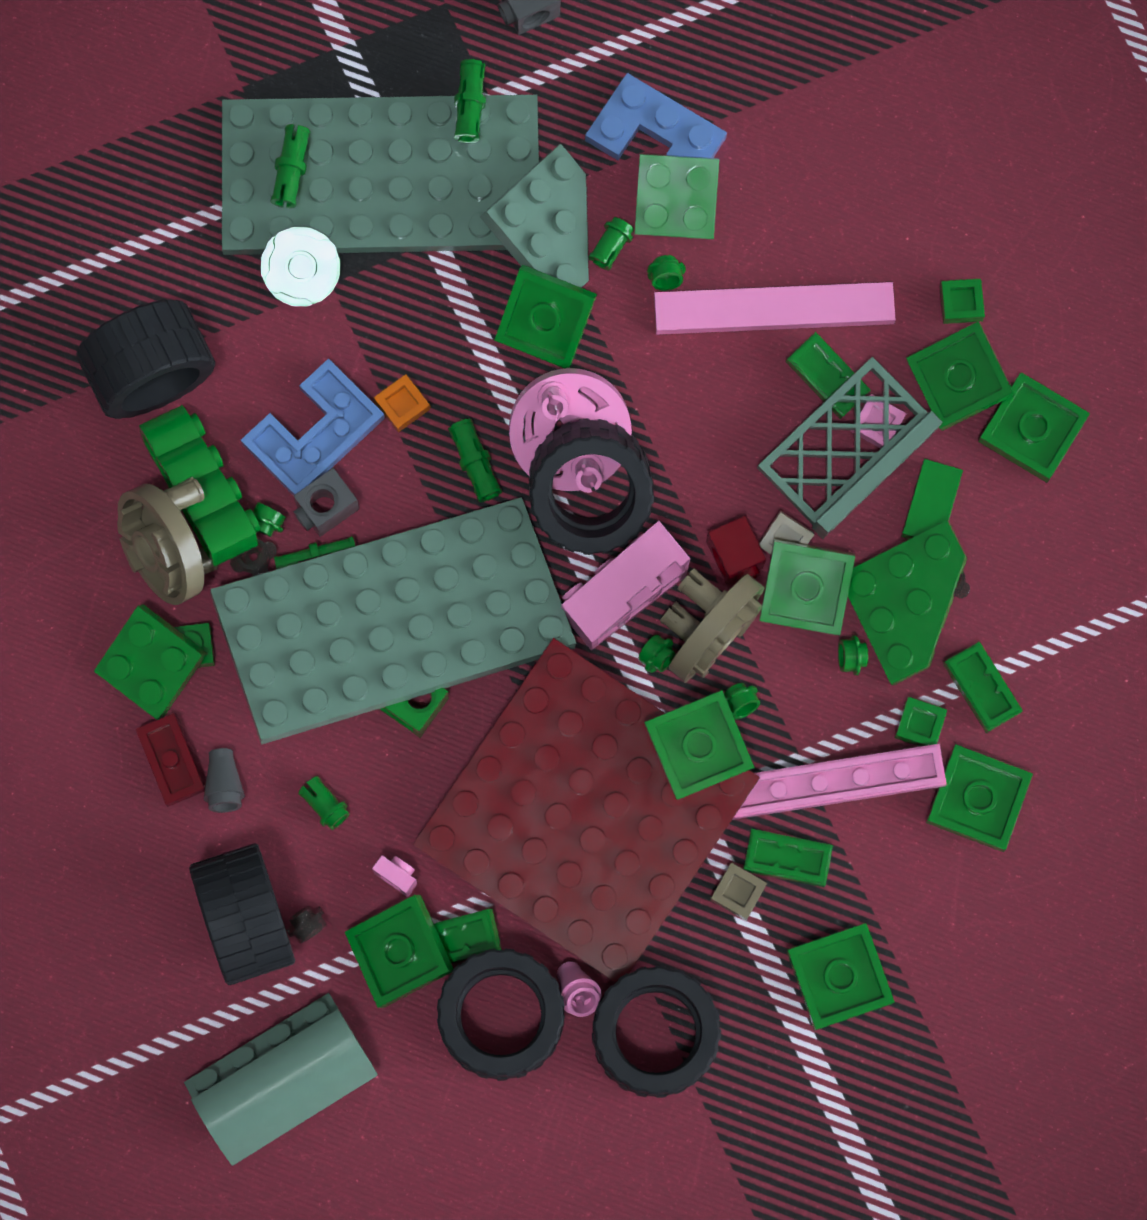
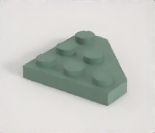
[480,144,589,288]

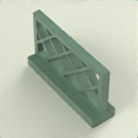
[757,357,943,539]

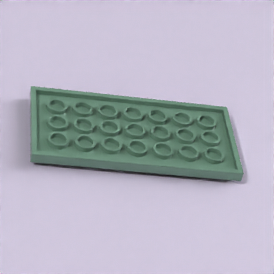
[222,95,539,255]
[210,497,576,745]

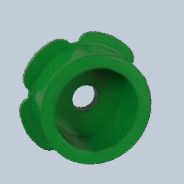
[647,255,686,291]
[253,502,286,537]
[638,635,676,673]
[838,635,868,676]
[724,683,760,720]

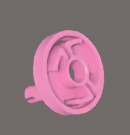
[509,368,632,493]

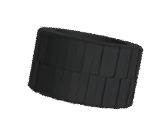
[76,299,215,419]
[529,418,654,555]
[189,843,295,986]
[437,948,565,1081]
[592,966,721,1098]

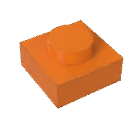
[374,374,430,433]

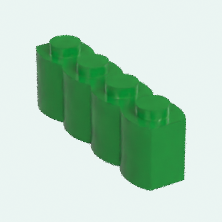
[139,405,261,567]

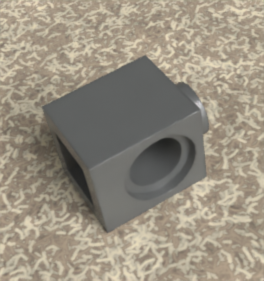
[497,0,561,36]
[293,468,359,537]

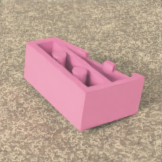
[561,521,690,650]

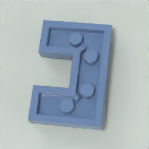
[585,73,727,160]
[241,358,385,496]

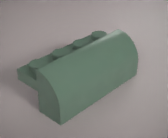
[184,993,378,1166]

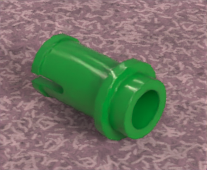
[588,217,634,271]
[298,776,350,830]

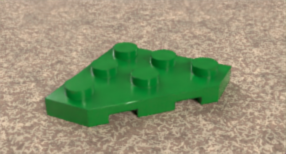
[848,520,967,686]

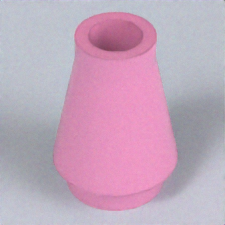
[557,962,601,1017]

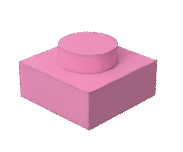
[850,394,906,448]
[372,856,417,898]

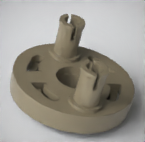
[117,477,218,605]
[660,568,765,683]

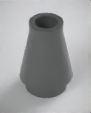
[203,748,245,813]

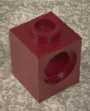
[706,516,766,585]

